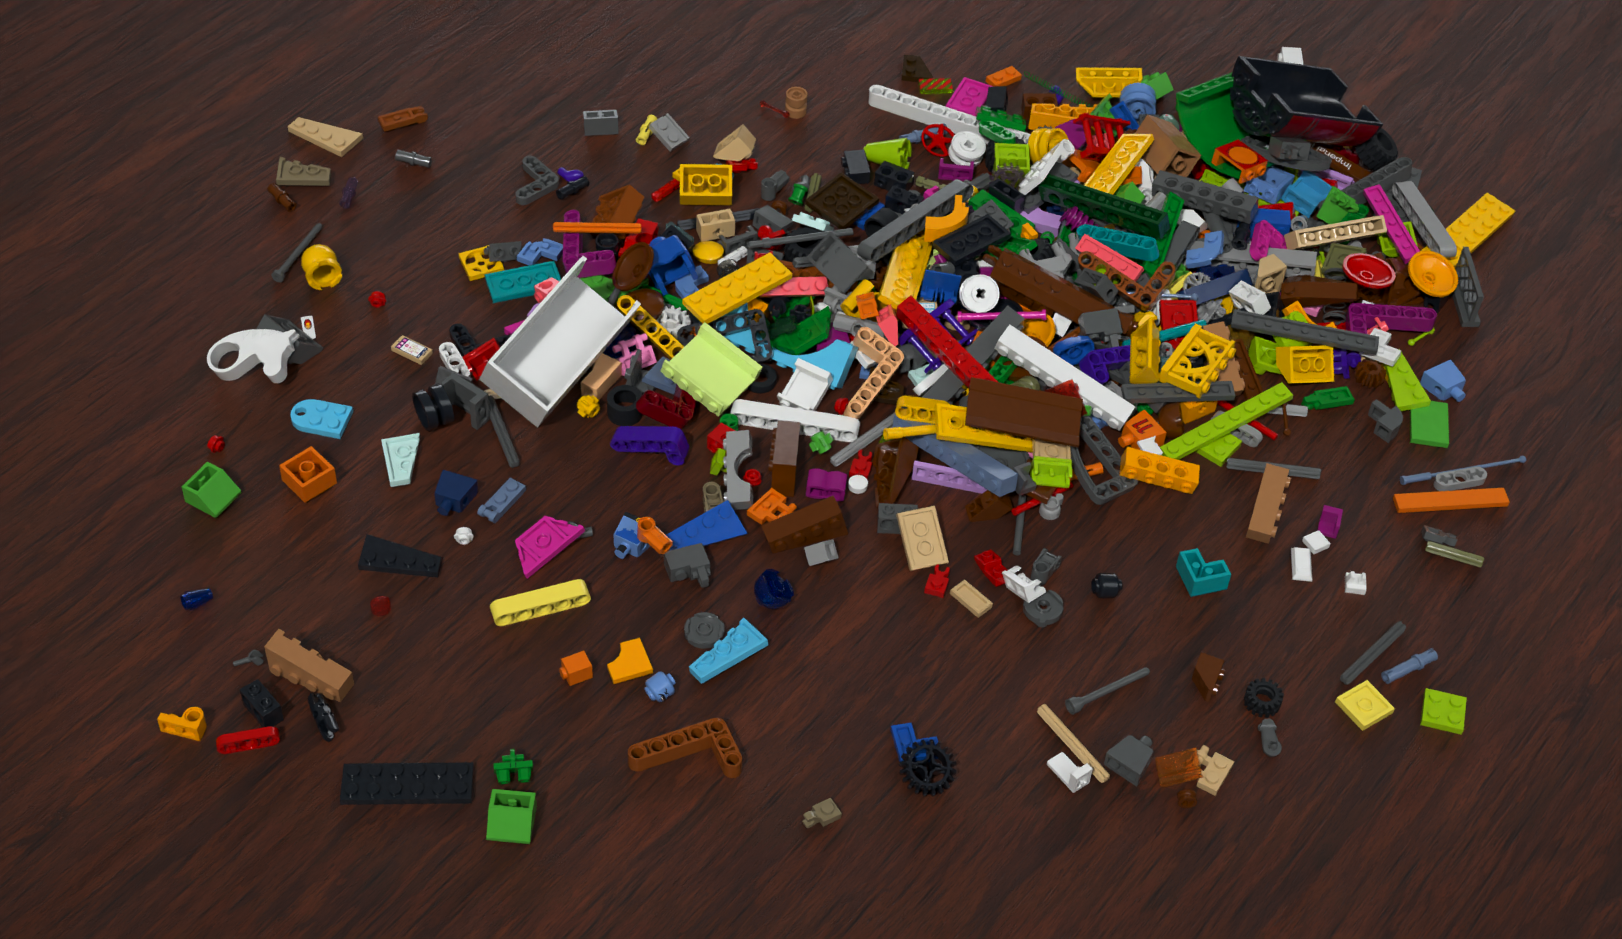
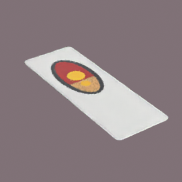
[301,316,316,339]

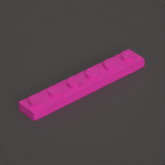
[1363,184,1420,264]

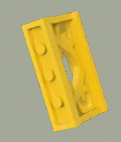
[1159,323,1236,398]

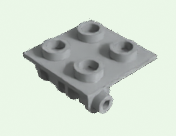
[1197,299,1226,323]

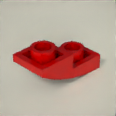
[974,549,1008,587]

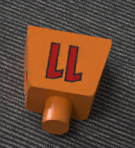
[1118,409,1167,450]

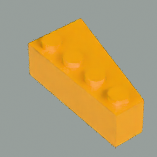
[1028,103,1098,136]

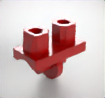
[758,225,786,251]

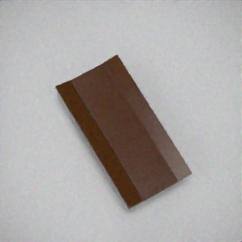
[965,377,1083,447]

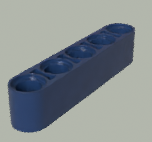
[1176,268,1253,305]

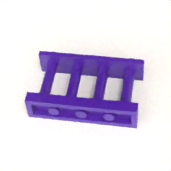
[898,299,979,373]

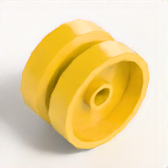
[1028,128,1068,164]

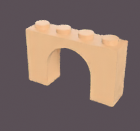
[581,353,622,400]

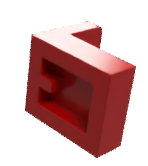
[1191,158,1217,179]

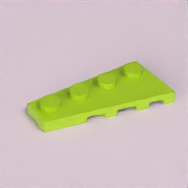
[1383,349,1431,411]

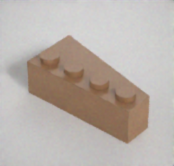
[1202,321,1245,396]
[1246,463,1291,544]
[264,629,354,702]

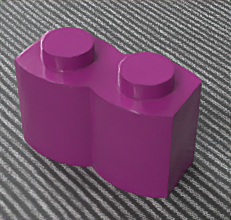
[806,469,847,501]

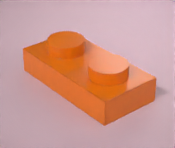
[986,66,1022,87]

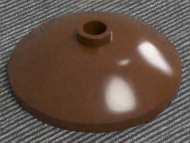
[612,242,654,291]
[614,288,665,330]

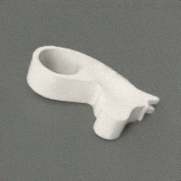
[207,329,300,383]

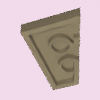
[276,157,331,186]

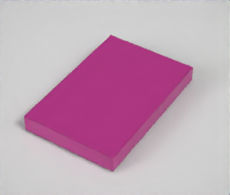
[945,77,993,116]

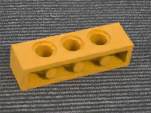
[1119,447,1200,494]

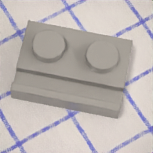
[648,113,690,152]

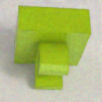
[710,448,727,476]

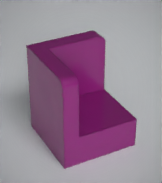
[1317,505,1343,539]

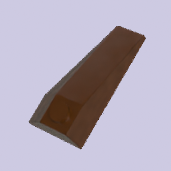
[1281,275,1358,307]
[873,437,919,508]

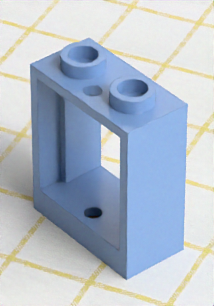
[1244,165,1295,204]

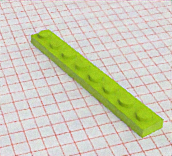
[1160,382,1293,460]

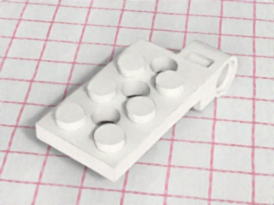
[1018,139,1075,195]

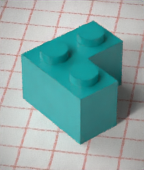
[1176,548,1231,597]

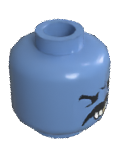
[644,671,676,702]

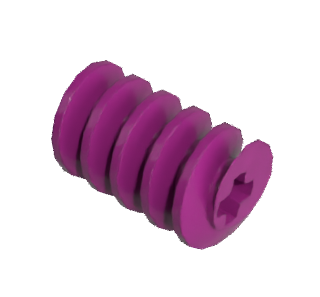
[1059,206,1099,235]

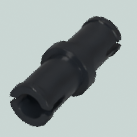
[556,176,589,200]

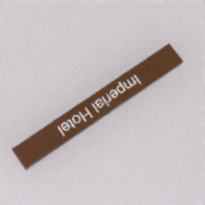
[1309,142,1371,182]

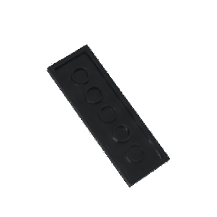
[340,762,474,805]

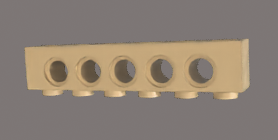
[1284,215,1387,250]

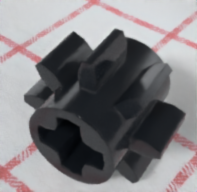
[790,304,811,325]

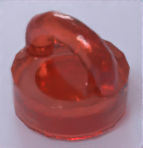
[370,596,391,616]

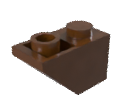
[965,490,1013,522]
[1192,652,1226,702]

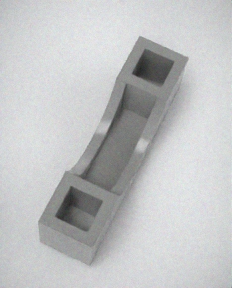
[723,430,753,510]

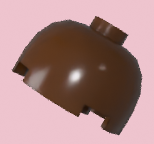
[1155,402,1185,439]

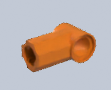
[637,517,673,555]

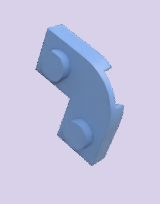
[1186,231,1224,269]
[517,238,563,265]
[675,265,709,299]

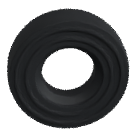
[747,363,777,393]

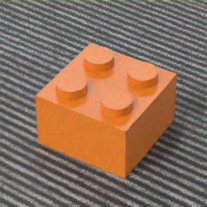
[279,446,337,503]

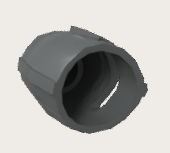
[893,341,927,373]

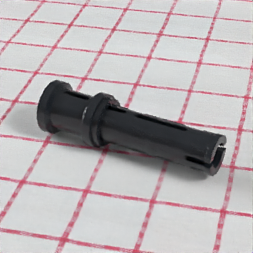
[1231,222,1251,250]

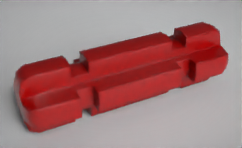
[651,179,680,202]

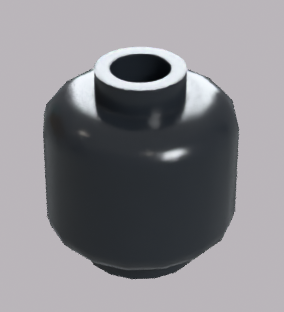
[1091,573,1122,598]

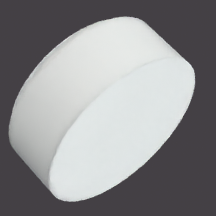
[848,475,868,494]

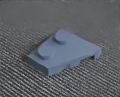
[642,357,676,394]

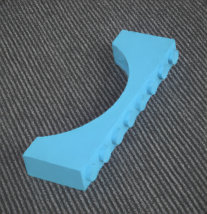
[717,303,859,390]

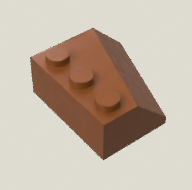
[590,184,644,241]

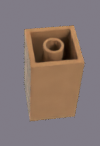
[1135,114,1201,177]

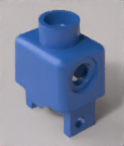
[649,235,698,296]

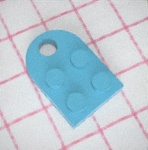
[290,399,353,439]

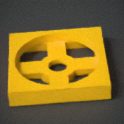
[458,245,504,281]

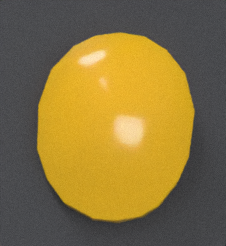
[692,241,724,264]

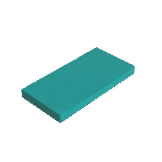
[484,261,561,303]

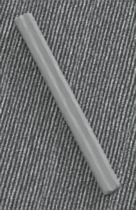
[830,406,907,467]

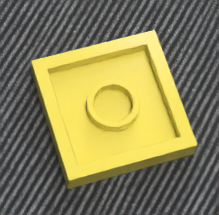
[1335,680,1395,731]

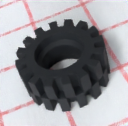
[1244,678,1284,718]

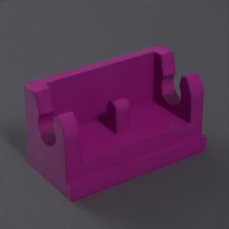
[938,158,974,181]

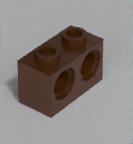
[1021,93,1058,119]

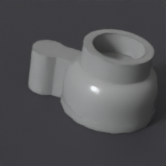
[1039,493,1063,520]

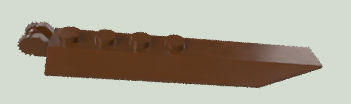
[983,245,1131,335]

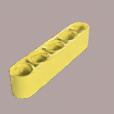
[490,579,591,626]

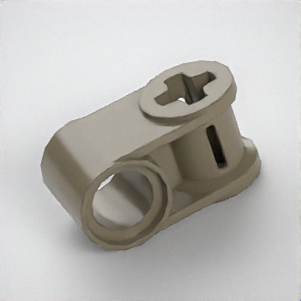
[703,482,724,513]

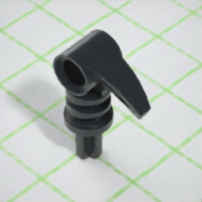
[768,296,792,318]

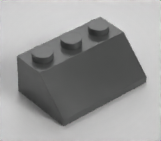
[257,314,323,364]

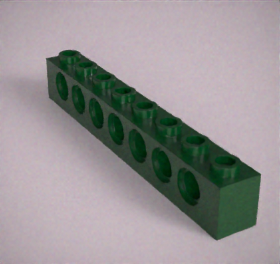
[1038,174,1170,240]

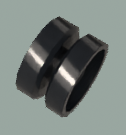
[412,383,454,431]

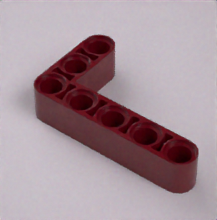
[636,384,696,430]

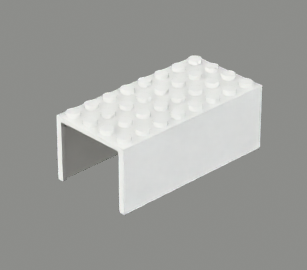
[479,256,641,428]

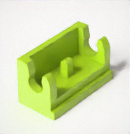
[1030,456,1072,488]

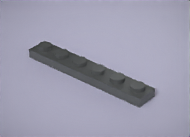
[1121,381,1235,403]

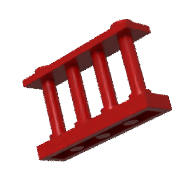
[1073,113,1131,162]

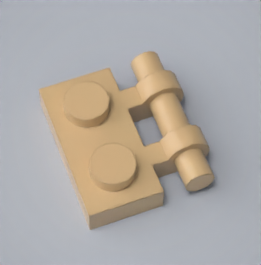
[1184,745,1234,796]

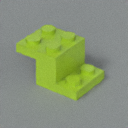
[992,143,1030,190]

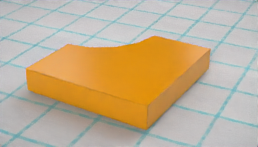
[607,638,653,684]

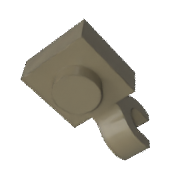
[802,798,842,828]

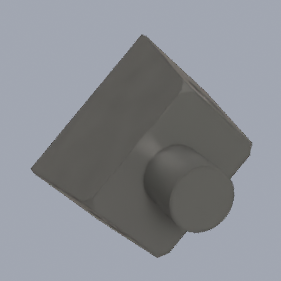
[1074,268,1118,305]
[1104,735,1154,787]

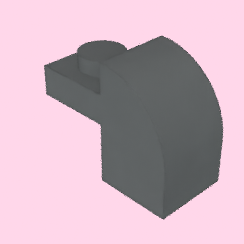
[1368,399,1403,443]

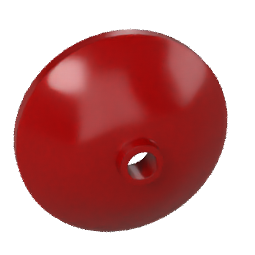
[1342,253,1396,289]

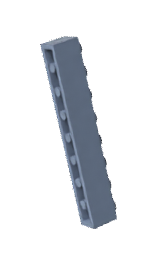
[892,414,1018,497]

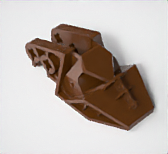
[1332,252,1425,306]

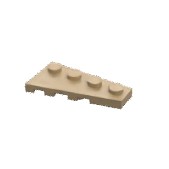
[288,117,363,157]

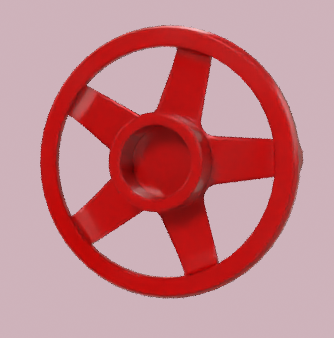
[921,124,954,157]

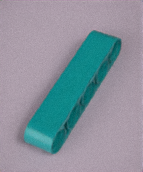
[1077,224,1160,261]

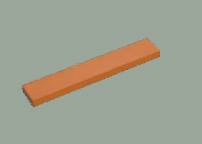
[1393,488,1510,513]

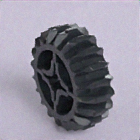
[899,739,957,797]

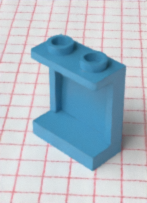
[1281,170,1332,218]

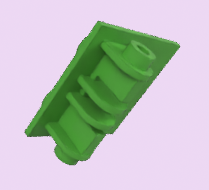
[1316,186,1359,224]

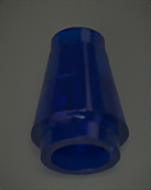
[180,588,213,611]

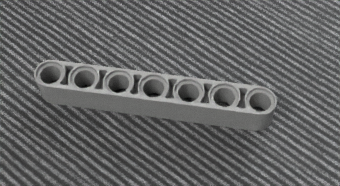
[1392,181,1457,258]

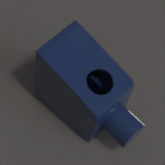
[434,470,478,516]

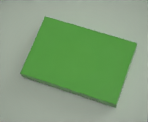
[1410,401,1449,448]

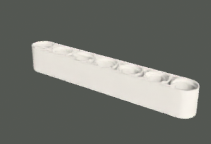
[730,399,860,442]

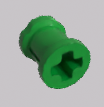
[788,184,808,206]

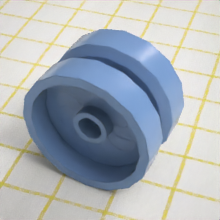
[1119,83,1156,125]

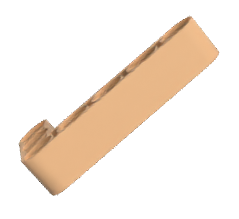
[844,327,904,420]

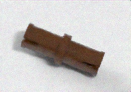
[267,183,297,212]

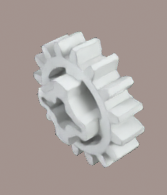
[652,306,691,340]

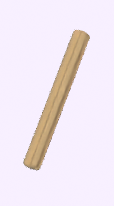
[1037,704,1110,783]

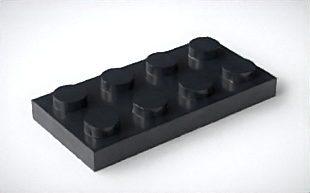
[932,214,1011,266]

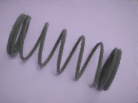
[1322,268,1347,325]

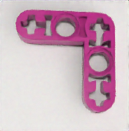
[1250,220,1287,261]

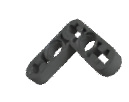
[515,156,559,205]

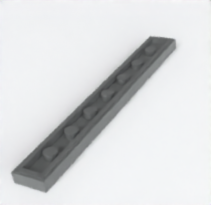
[1231,309,1379,355]

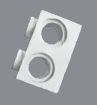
[1228,280,1271,315]

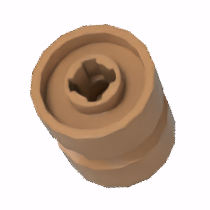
[785,87,807,119]

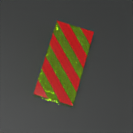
[918,78,953,94]

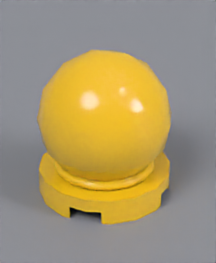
[301,244,342,290]

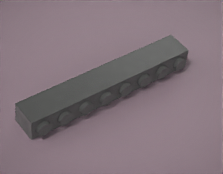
[920,305,1025,411]

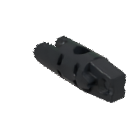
[307,693,339,742]

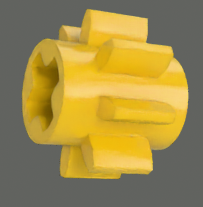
[577,395,600,418]

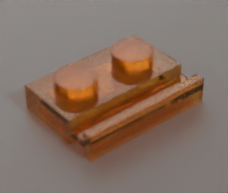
[1155,748,1203,787]

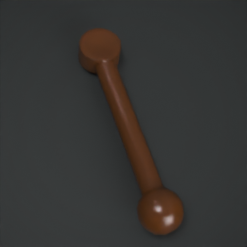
[1281,402,1291,436]

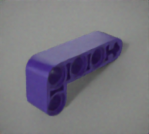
[1079,345,1130,385]
[610,426,690,466]

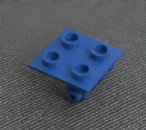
[920,269,961,304]

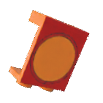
[1211,139,1268,184]

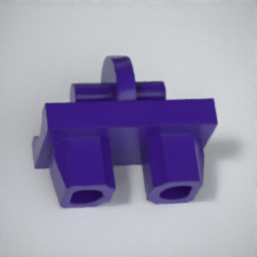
[1333,348,1361,379]

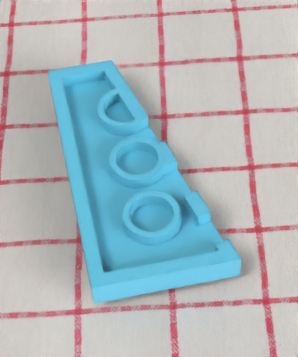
[689,618,768,684]

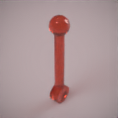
[760,100,790,118]

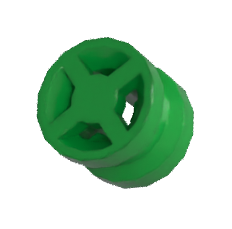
[720,414,738,431]

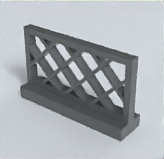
[1452,247,1484,327]

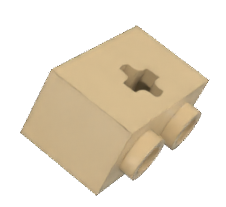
[696,209,735,242]

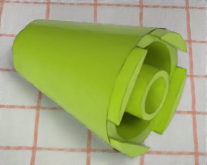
[863,138,911,169]

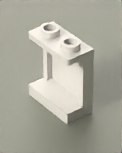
[777,358,833,411]

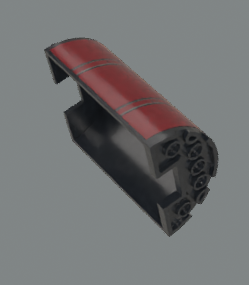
[1230,56,1383,147]

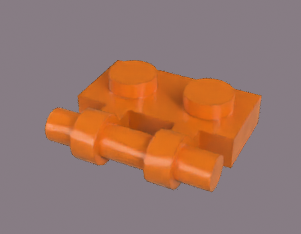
[747,488,797,525]

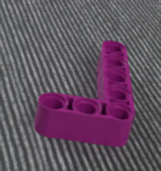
[563,210,616,278]
[1345,303,1437,353]

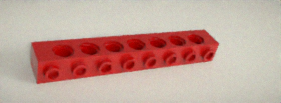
[896,295,998,388]

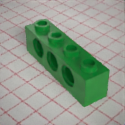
[968,189,1035,237]

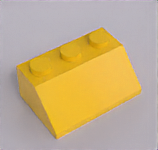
[1129,318,1161,384]
[1276,345,1334,383]

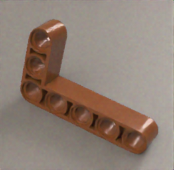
[1078,251,1175,311]
[628,718,742,778]

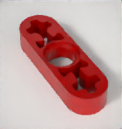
[216,726,280,754]

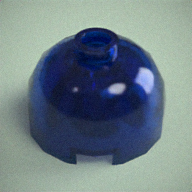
[754,569,794,610]

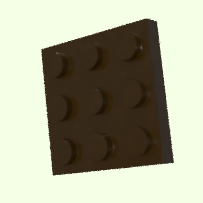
[805,172,879,229]

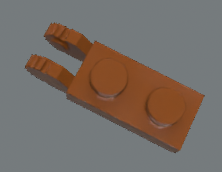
[378,106,428,132]

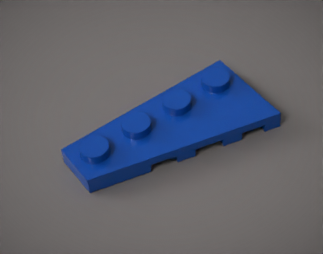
[666,500,748,551]

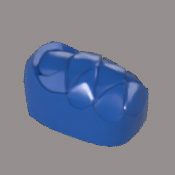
[1053,336,1094,365]

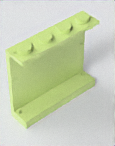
[661,322,762,417]

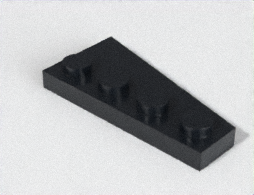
[358,534,442,578]

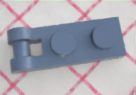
[477,478,526,523]

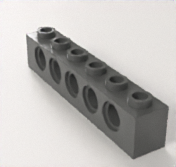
[1152,170,1259,224]

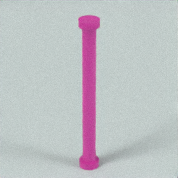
[958,309,1047,322]

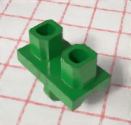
[493,748,533,785]

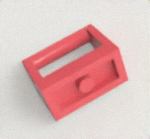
[876,304,898,346]

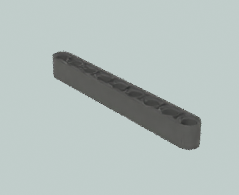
[857,179,973,262]

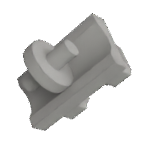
[823,285,852,314]

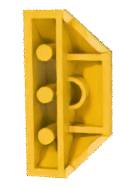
[1076,68,1142,97]

